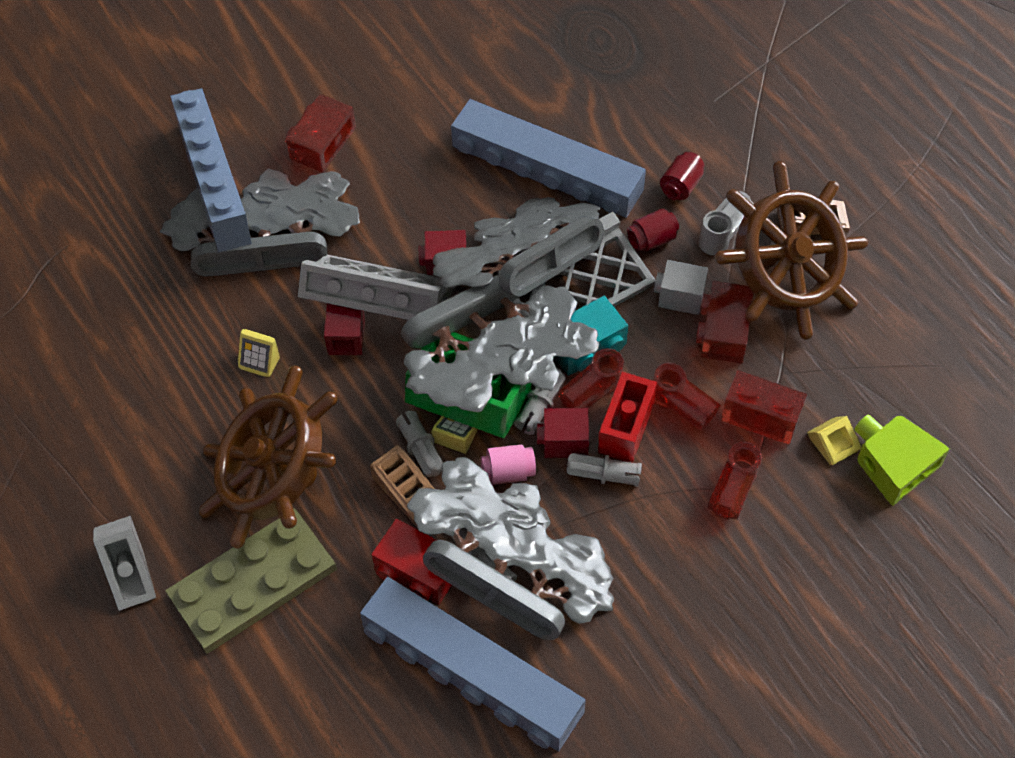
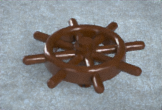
[714,160,868,340]
[198,365,338,549]

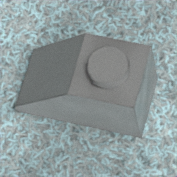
[93,516,156,611]

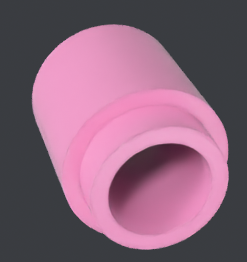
[480,444,536,485]

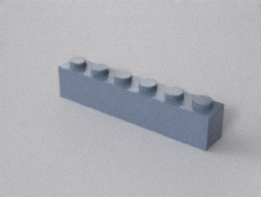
[171,88,252,252]
[451,99,646,218]
[360,576,586,752]

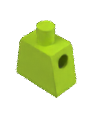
[854,415,950,506]

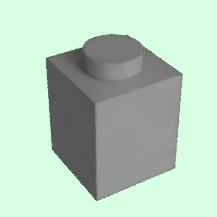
[654,260,708,315]

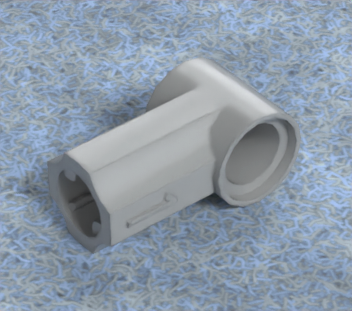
[699,191,754,255]

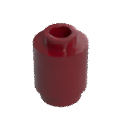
[659,152,705,200]
[626,208,679,252]

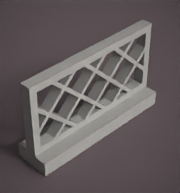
[497,212,656,317]
[298,255,455,320]

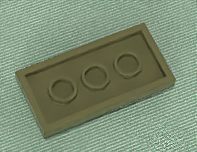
[165,508,337,654]

